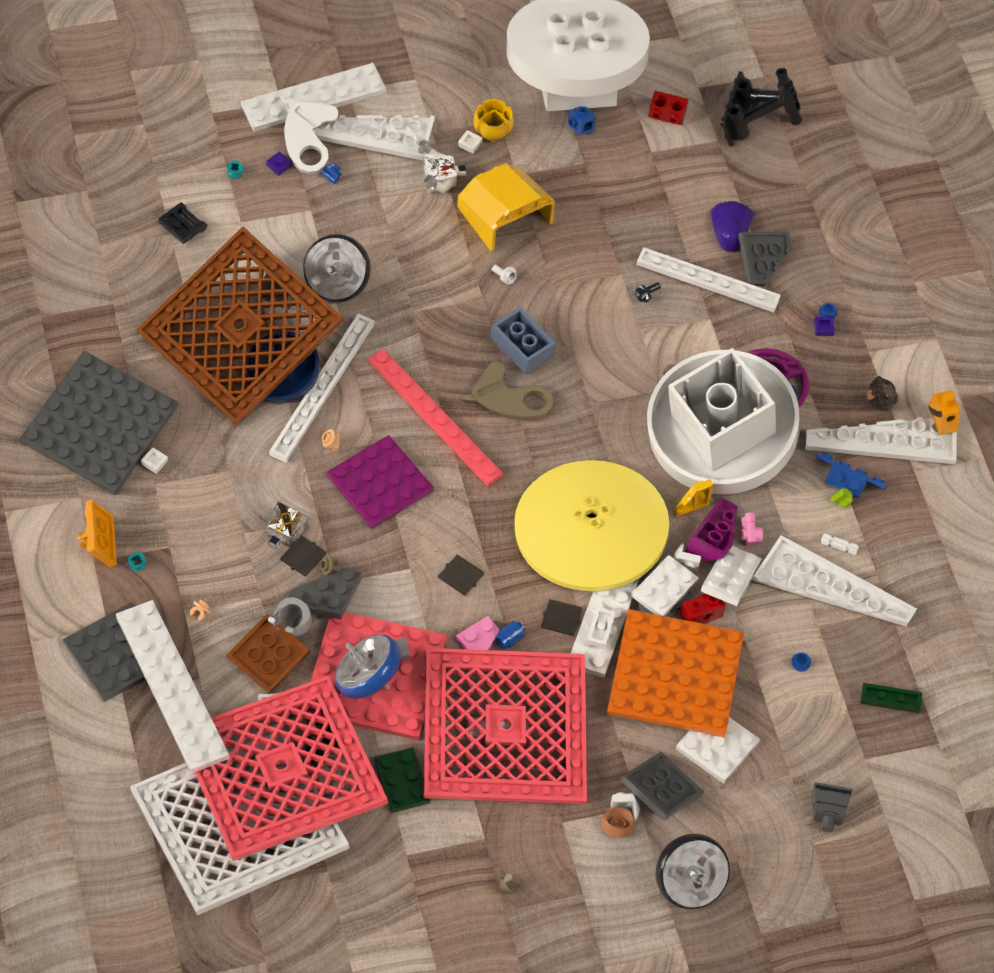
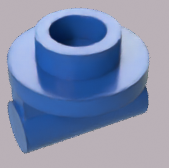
[321,162,342,184]

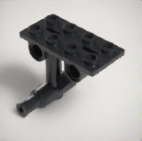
[720,68,802,146]

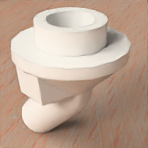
[491,264,517,285]

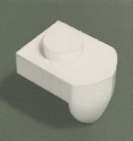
[673,543,701,572]
[611,792,640,820]

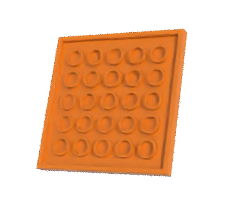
[607,609,744,738]

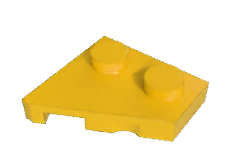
[673,479,713,517]

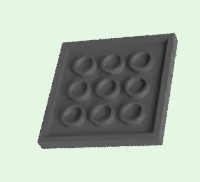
[63,602,145,702]

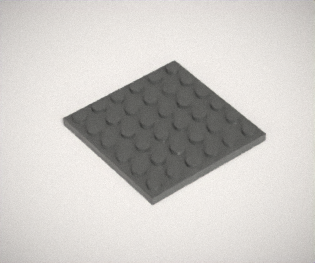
[19,351,179,495]

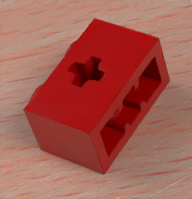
[680,594,726,624]

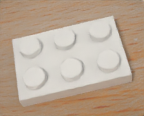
[631,555,699,616]

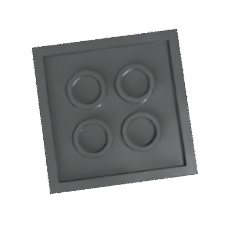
[620,752,704,821]

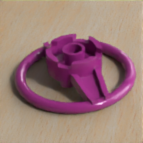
[746,348,809,407]

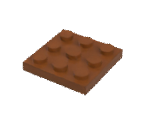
[226,614,311,694]

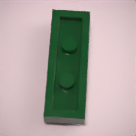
[860,683,922,713]

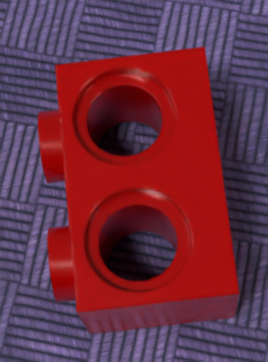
[648,90,689,126]

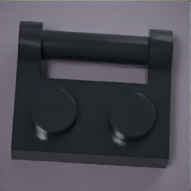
[158,202,208,244]

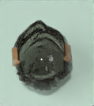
[867,376,898,411]

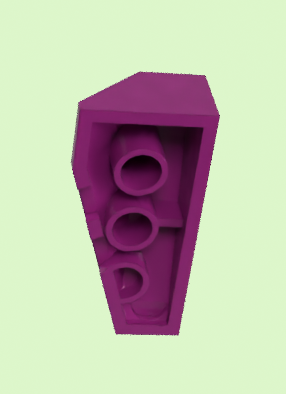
[685,497,738,562]

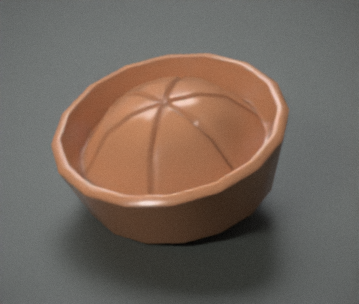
[600,807,636,838]

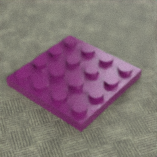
[327,435,434,529]

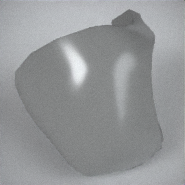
[268,597,313,639]

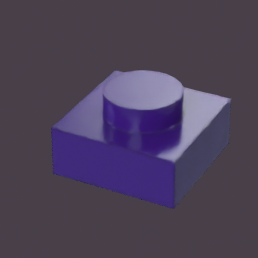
[266,151,292,176]
[814,317,835,336]

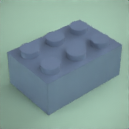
[490,307,556,374]

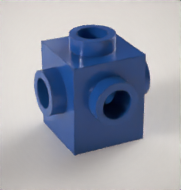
[568,106,596,136]

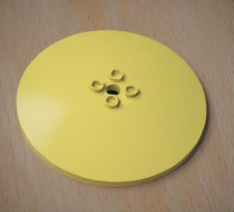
[515,460,669,591]

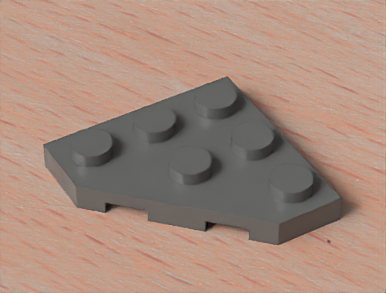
[738,232,792,286]
[288,569,362,620]

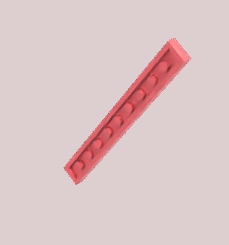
[368,349,503,487]

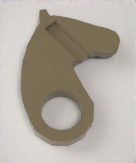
[462,361,554,421]

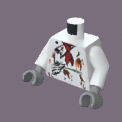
[418,139,466,193]

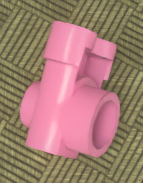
[741,513,763,546]

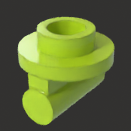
[830,488,853,508]

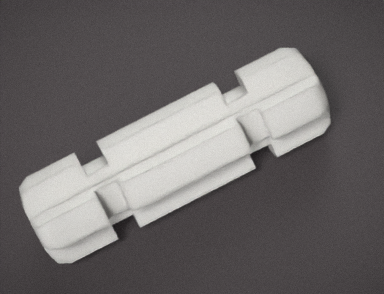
[821,533,859,555]

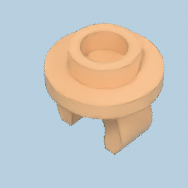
[190,599,211,621]

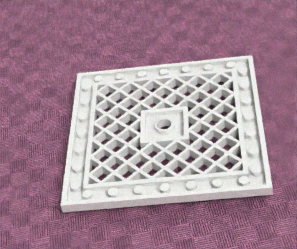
[130,724,349,915]

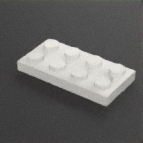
[701,546,762,606]

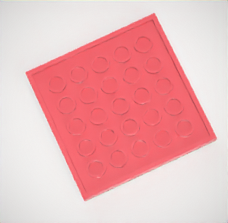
[306,612,447,740]

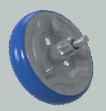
[335,634,401,699]

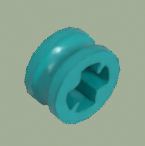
[227,161,243,179]
[128,552,146,572]

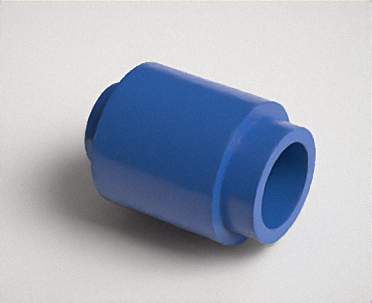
[495,621,525,649]

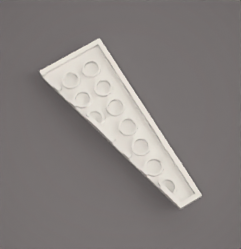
[284,115,435,161]
[805,417,957,464]
[753,535,917,627]

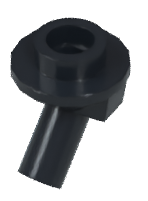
[635,282,661,303]

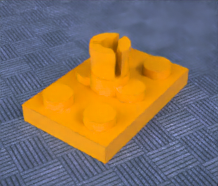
[77,499,117,568]

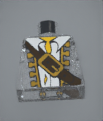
[266,501,310,550]

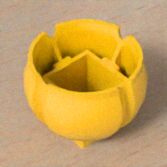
[473,99,514,143]

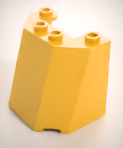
[457,163,555,251]

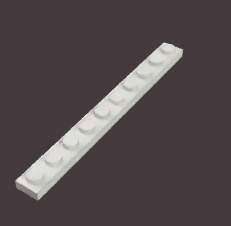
[269,314,374,463]

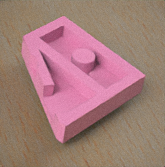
[456,616,500,650]

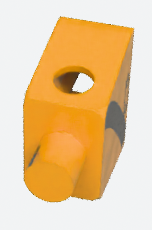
[928,390,961,435]

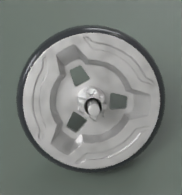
[303,234,371,303]
[655,834,730,909]

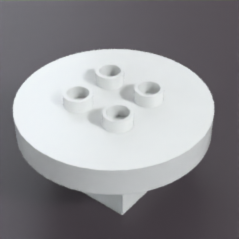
[506,0,650,111]
[647,348,800,494]

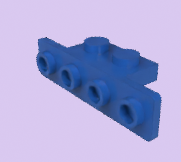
[816,452,887,498]

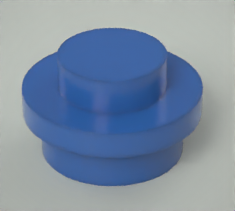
[819,303,837,319]
[791,652,811,672]

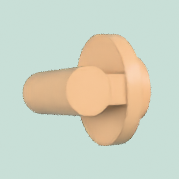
[322,429,340,451]

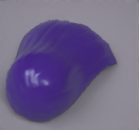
[711,201,754,252]

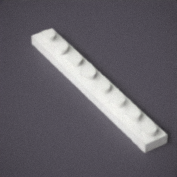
[637,247,781,313]

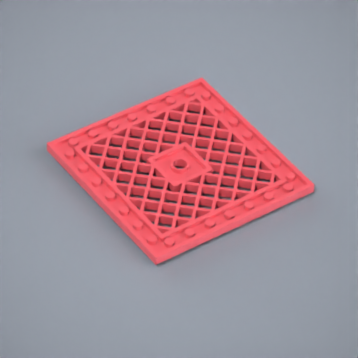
[424,648,587,804]
[195,675,388,861]

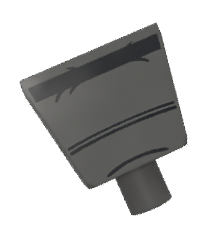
[812,782,853,832]

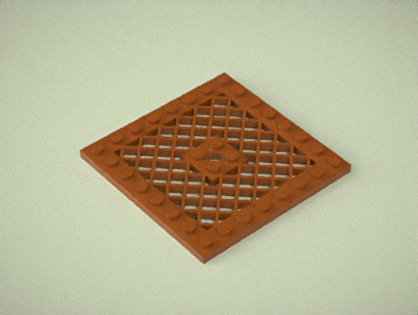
[137,227,344,426]

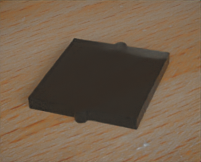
[280,535,327,577]
[438,554,484,596]
[541,599,582,636]

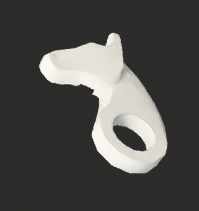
[285,98,339,175]

